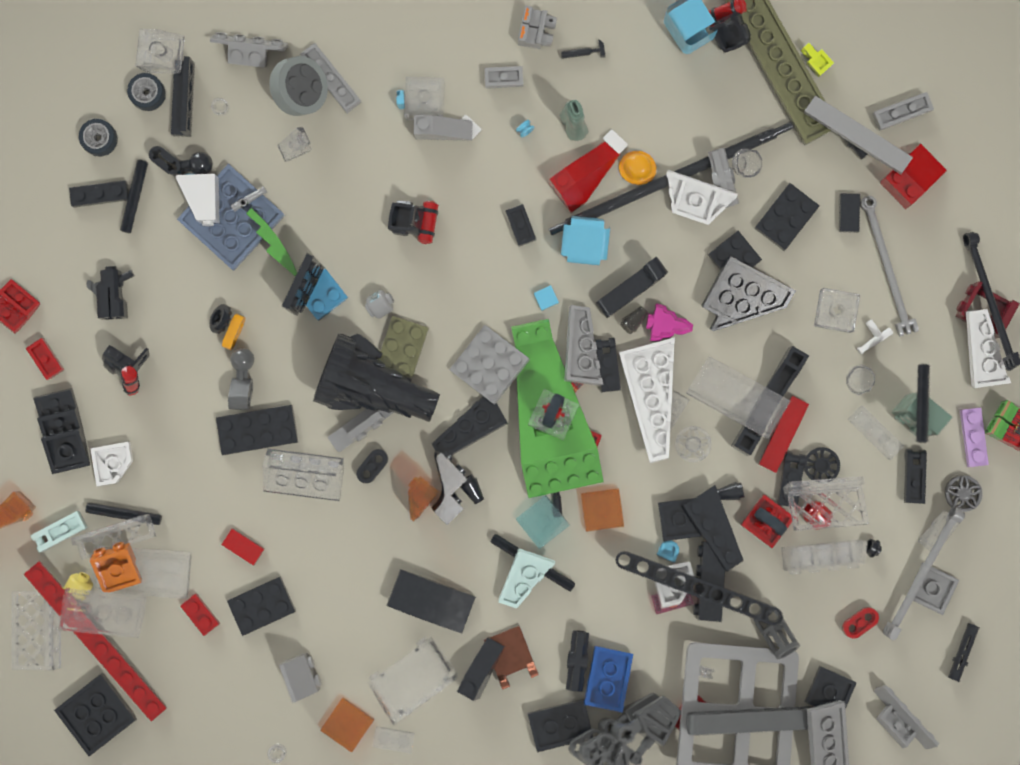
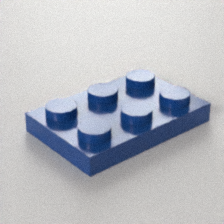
[584,646,633,712]

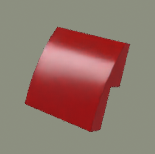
[0,279,40,334]

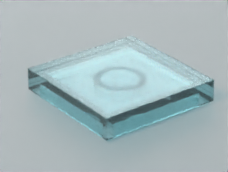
[516,495,570,549]

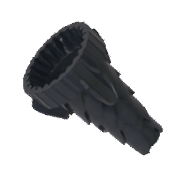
[313,334,440,422]

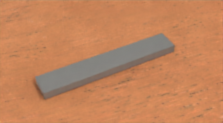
[804,96,913,175]

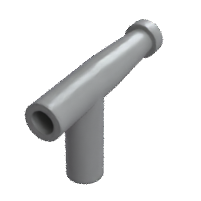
[231,186,268,212]

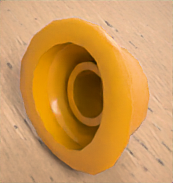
[619,151,657,185]

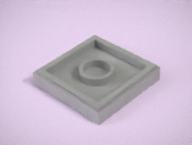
[913,563,959,615]

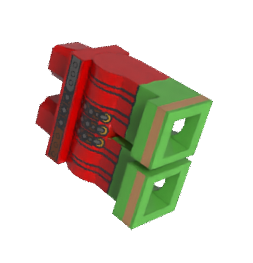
[984,400,1020,451]

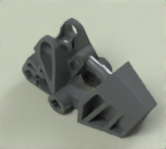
[568,693,681,765]

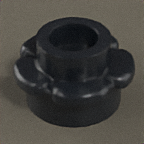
[864,539,882,558]

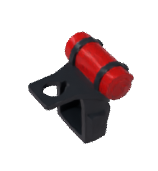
[709,0,751,53]
[388,201,439,245]
[102,345,150,396]

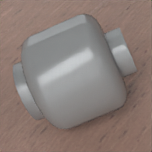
[365,290,395,319]

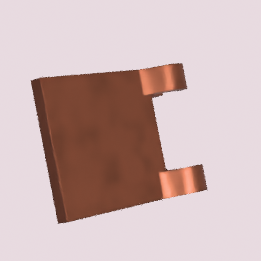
[484,626,539,690]

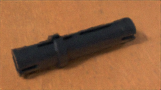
[947,623,980,682]

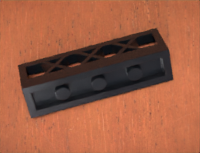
[171,56,195,137]

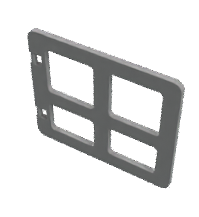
[676,642,799,765]

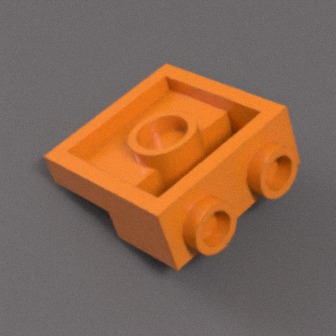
[90,542,142,594]

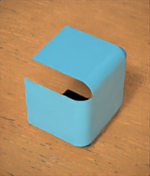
[664,0,718,54]
[561,216,610,266]

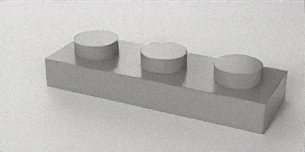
[872,92,934,131]

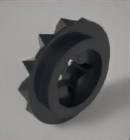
[210,304,232,334]

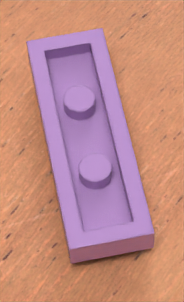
[960,408,989,467]

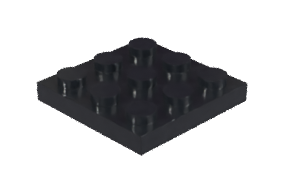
[282,253,323,316]
[54,673,137,757]

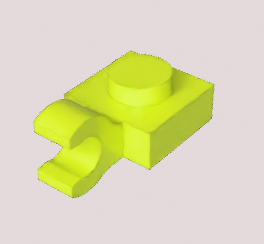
[801,43,834,77]

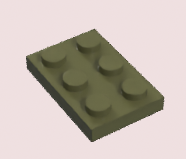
[378,316,429,382]

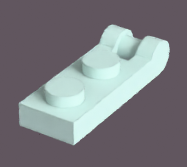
[31,511,88,553]

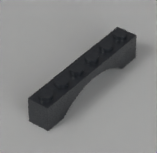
[731,346,809,456]

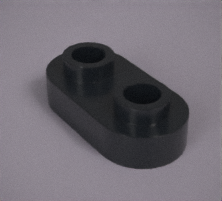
[356,449,389,483]

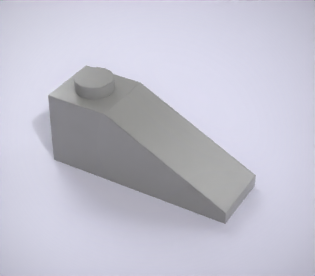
[414,115,473,141]

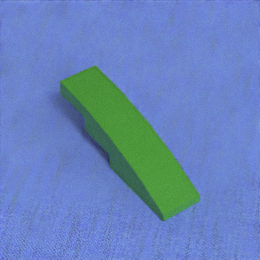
[246,208,297,276]

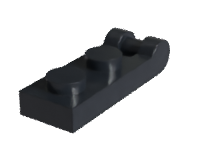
[595,337,621,393]
[904,449,927,504]
[777,452,806,508]

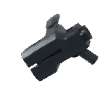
[86,266,135,320]

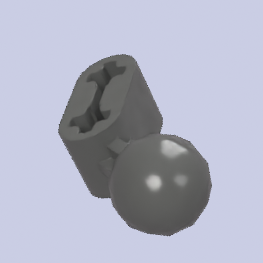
[228,347,255,410]

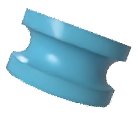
[516,120,535,138]

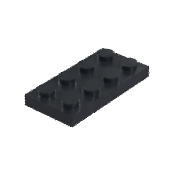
[216,405,299,455]

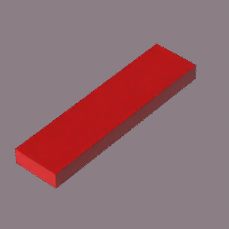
[758,396,809,473]

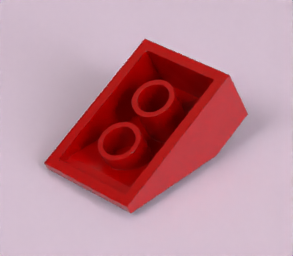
[879,143,947,210]

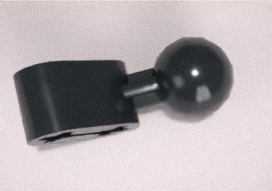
[149,146,213,177]

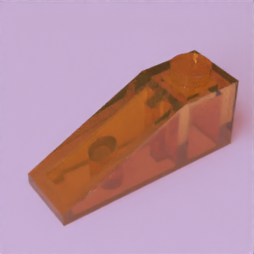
[0,491,36,529]

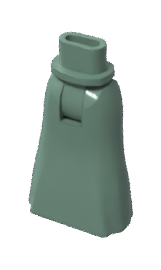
[559,100,589,141]

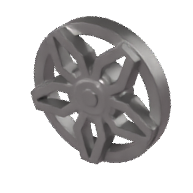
[945,476,982,512]

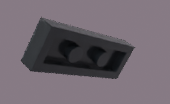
[69,180,129,208]

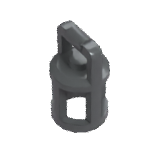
[754,606,800,660]

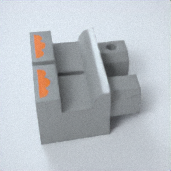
[518,5,557,49]

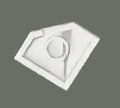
[91,442,133,486]
[654,561,694,608]

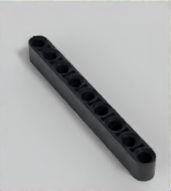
[615,551,783,626]

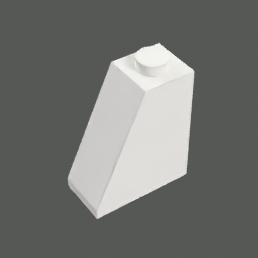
[176,174,220,226]

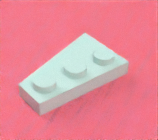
[498,548,555,609]

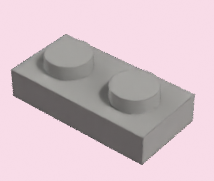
[485,66,523,88]

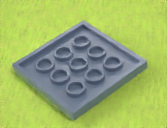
[177,164,285,271]

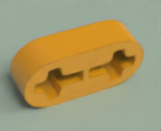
[222,314,246,350]

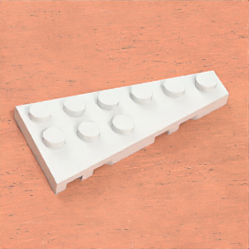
[619,337,675,463]

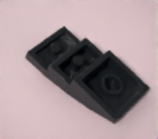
[33,388,90,474]
[386,569,476,634]

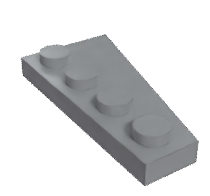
[564,305,603,386]

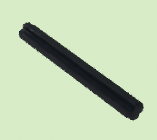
[490,534,575,592]

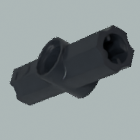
[566,630,589,692]

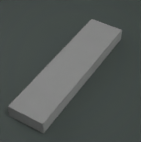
[300,43,362,113]

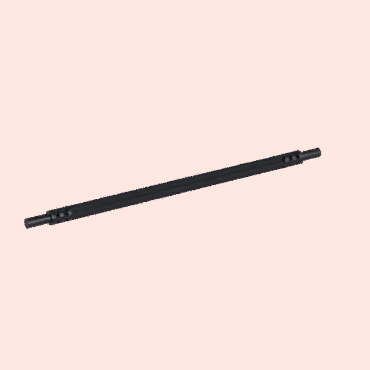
[549,122,793,236]

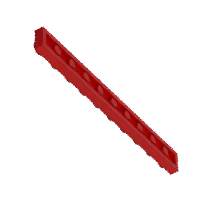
[23,561,167,722]

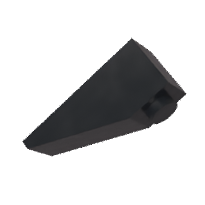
[457,637,505,701]

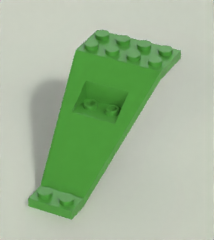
[511,319,604,498]

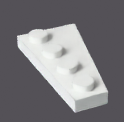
[966,309,1011,388]

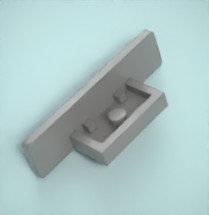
[210,32,288,68]
[328,409,394,452]
[874,685,939,749]

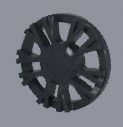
[804,447,841,483]

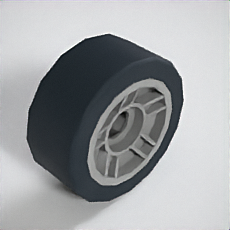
[127,73,166,111]
[78,118,118,157]

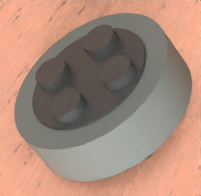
[270,56,328,116]

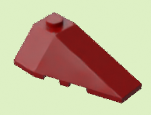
[549,141,621,213]

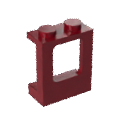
[955,281,1020,339]

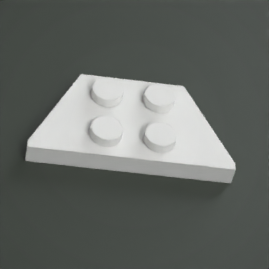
[667,170,738,225]

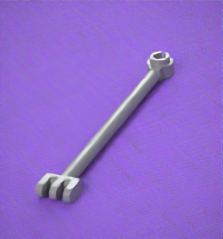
[860,196,919,337]
[883,506,965,640]

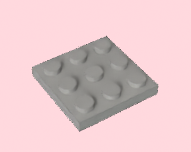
[450,325,530,405]

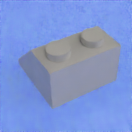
[279,653,322,703]

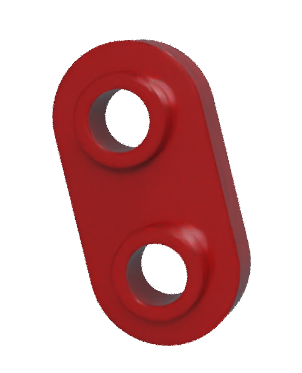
[842,607,879,639]

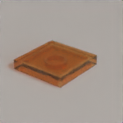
[581,488,624,532]
[320,697,374,753]

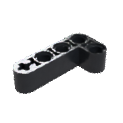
[596,257,668,318]

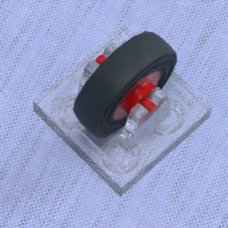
[528,389,579,440]

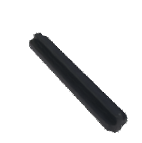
[120,160,148,234]
[916,364,930,443]
[85,503,162,525]

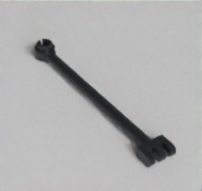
[963,232,1020,371]

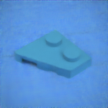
[306,268,348,321]

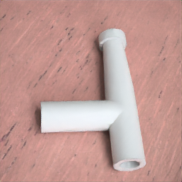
[857,319,893,355]

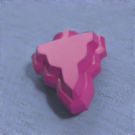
[646,303,693,341]

